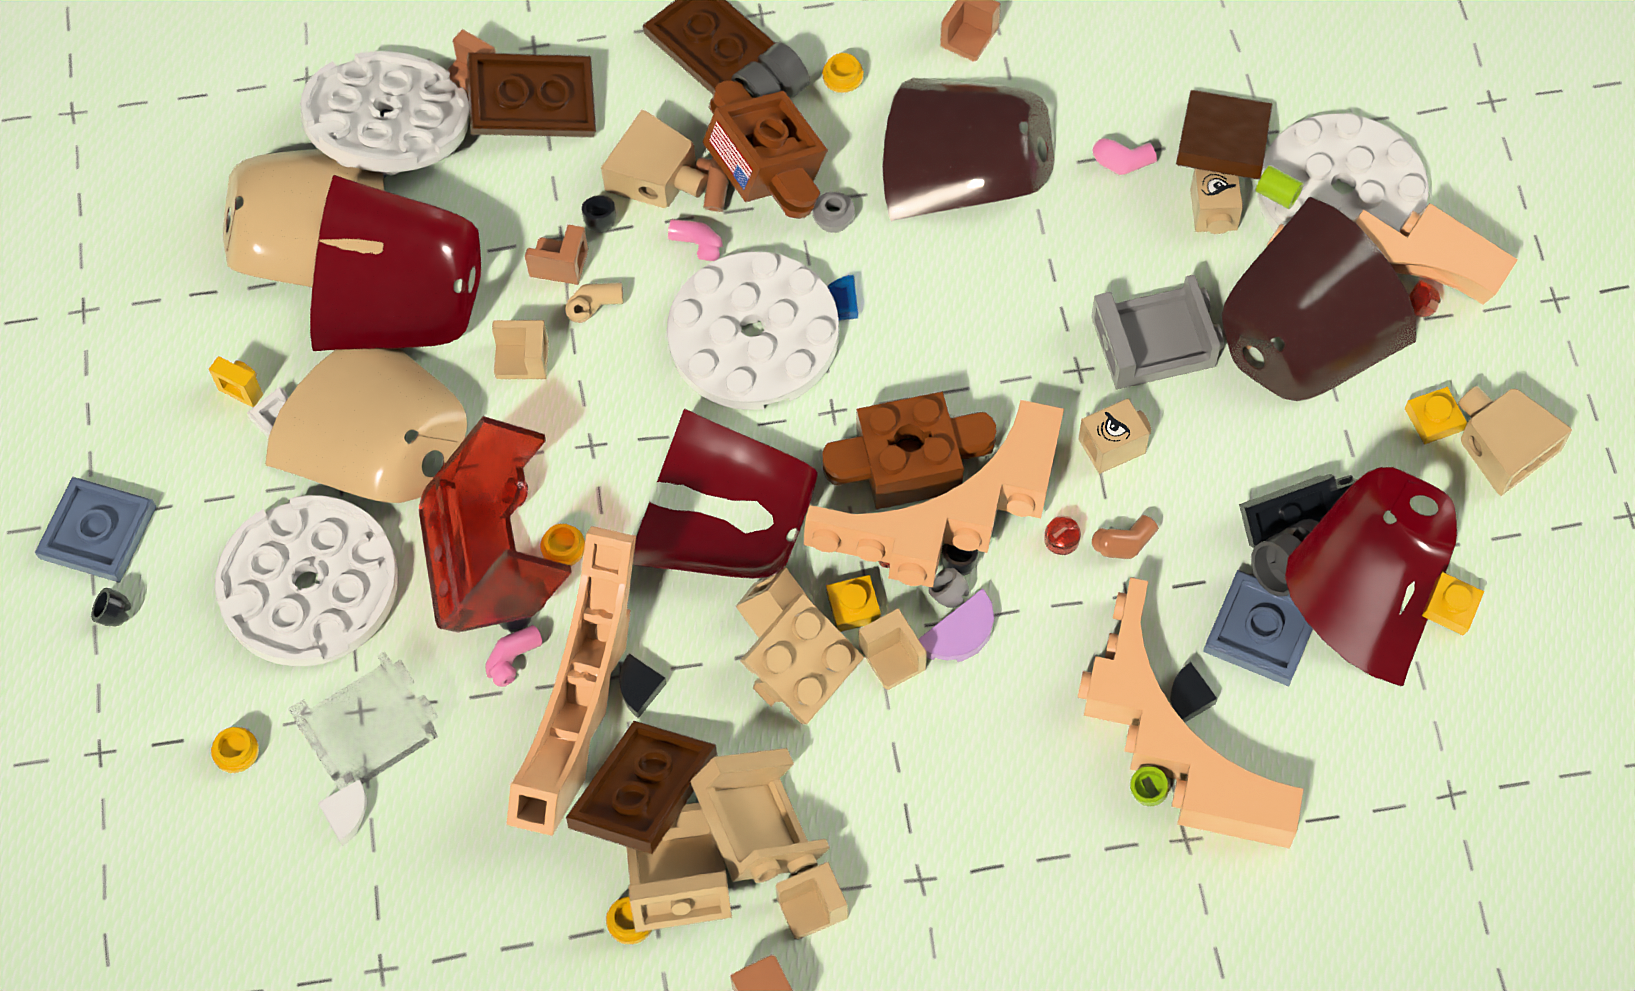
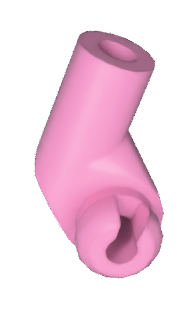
[1093,138,1157,175]
[668,219,723,261]
[485,625,542,687]

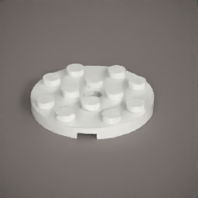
[301,51,469,175]
[1257,113,1429,232]
[667,252,839,410]
[215,495,398,666]

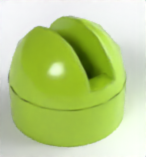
[1130,766,1169,806]

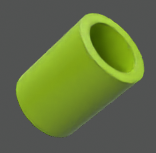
[1255,165,1304,209]

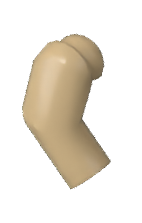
[565,283,623,323]

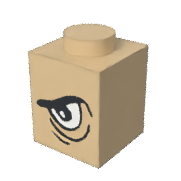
[1190,168,1243,234]
[1078,398,1151,474]

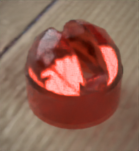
[1409,279,1441,317]
[1044,515,1081,555]

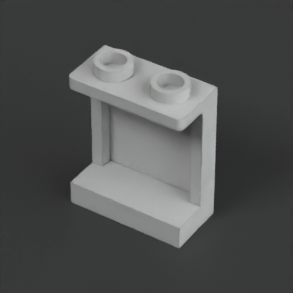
[1091,275,1224,390]

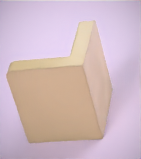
[492,320,549,379]
[736,567,811,638]
[859,608,927,690]
[775,862,848,940]

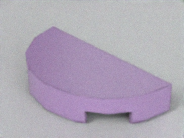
[918,588,994,662]

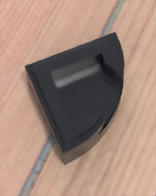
[619,653,666,718]
[1170,662,1217,723]

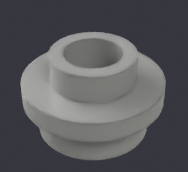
[813,192,855,233]

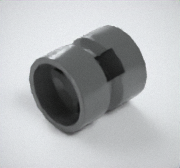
[732,42,810,99]
[1251,519,1319,596]

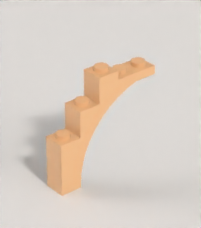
[1244,203,1518,349]
[804,400,1064,588]
[506,526,636,836]
[1078,577,1303,849]

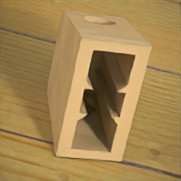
[601,109,708,208]
[1458,386,1572,496]

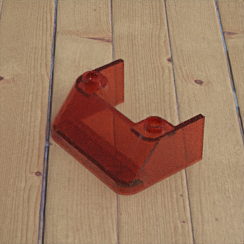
[419,416,572,633]

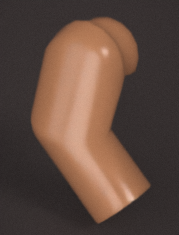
[695,157,728,212]
[1092,515,1159,559]

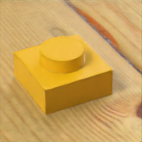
[208,356,263,407]
[1405,387,1467,445]
[1422,572,1484,636]
[826,575,881,632]

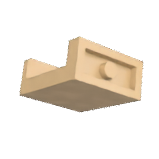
[690,748,830,883]
[626,803,732,932]

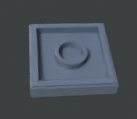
[35,476,156,583]
[1203,570,1313,687]

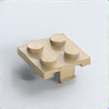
[740,594,864,724]

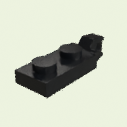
[1239,474,1357,548]

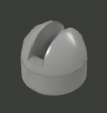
[929,568,969,608]

